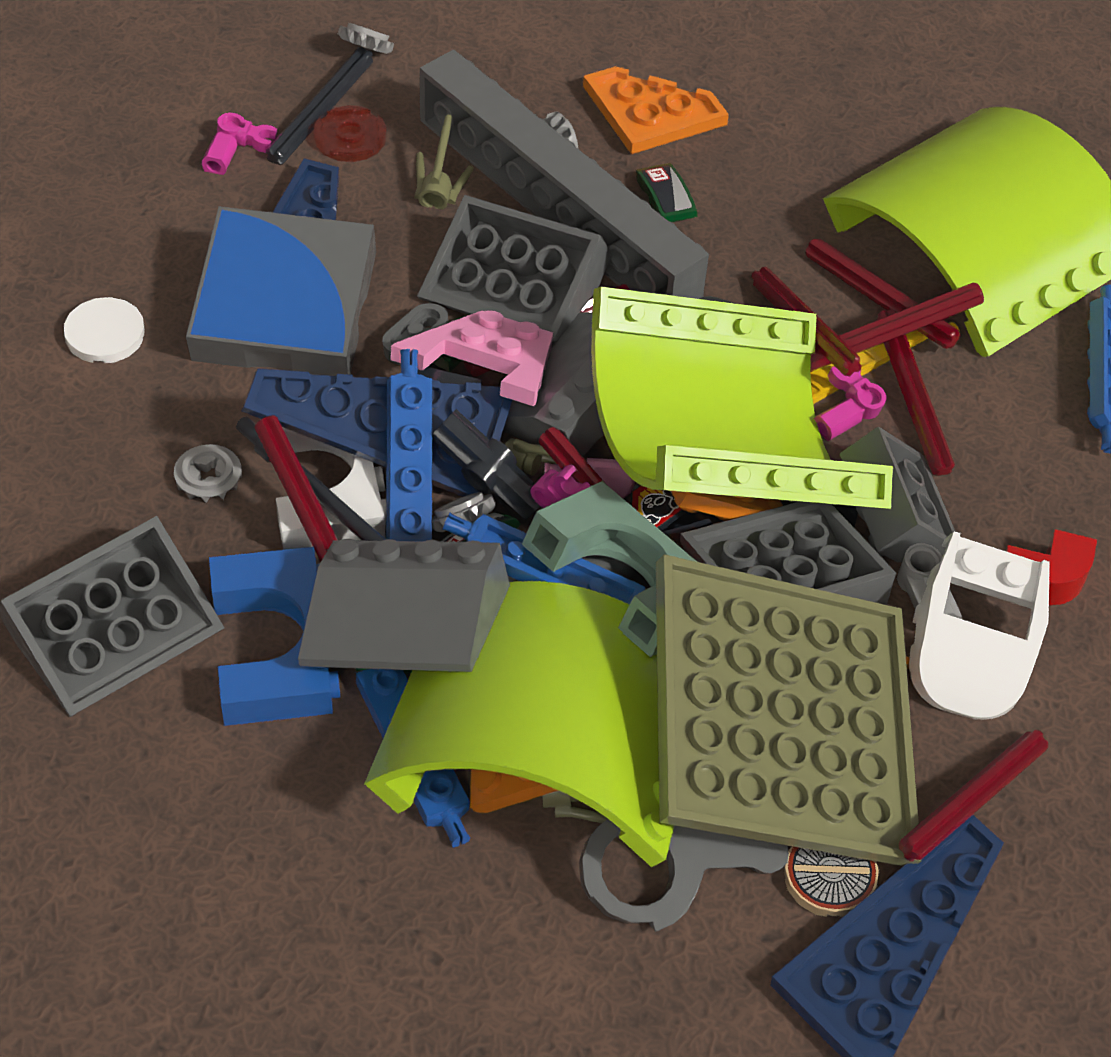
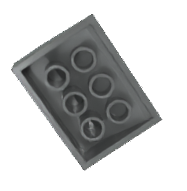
[417,195,612,343]
[503,312,604,457]
[680,502,896,605]
[0,516,225,717]
[298,539,510,672]

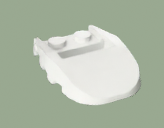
[909,531,1049,720]

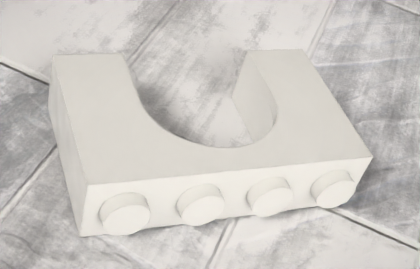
[260,419,386,550]

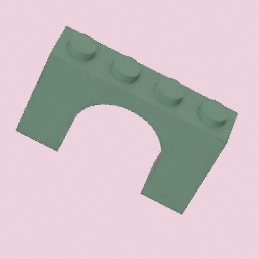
[522,481,697,657]

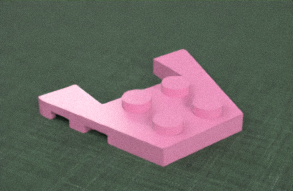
[390,310,553,406]

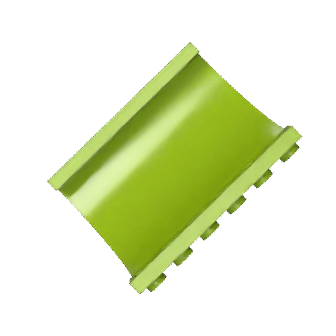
[823,107,1111,357]
[591,287,893,509]
[364,581,674,867]

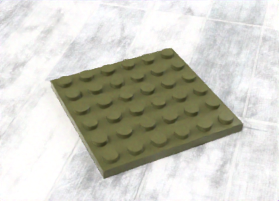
[656,554,922,866]

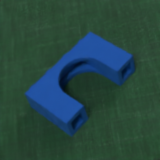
[209,547,340,726]

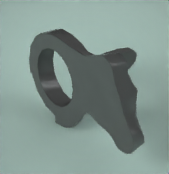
[579,819,789,932]

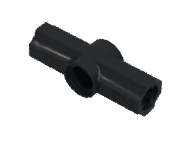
[432,409,540,523]

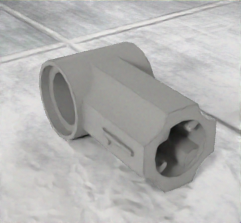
[897,543,962,619]

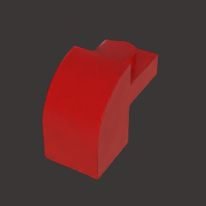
[1006,529,1097,605]

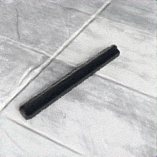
[266,47,373,165]

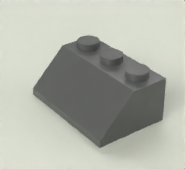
[840,426,956,563]

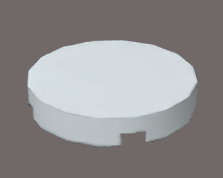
[64,297,145,363]

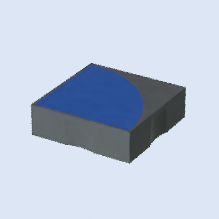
[186,206,376,376]

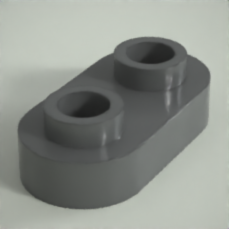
[382,303,448,365]

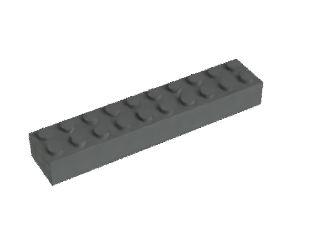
[420,49,709,299]

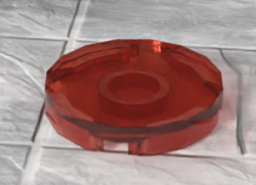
[313,105,387,162]

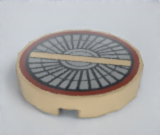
[784,846,879,917]

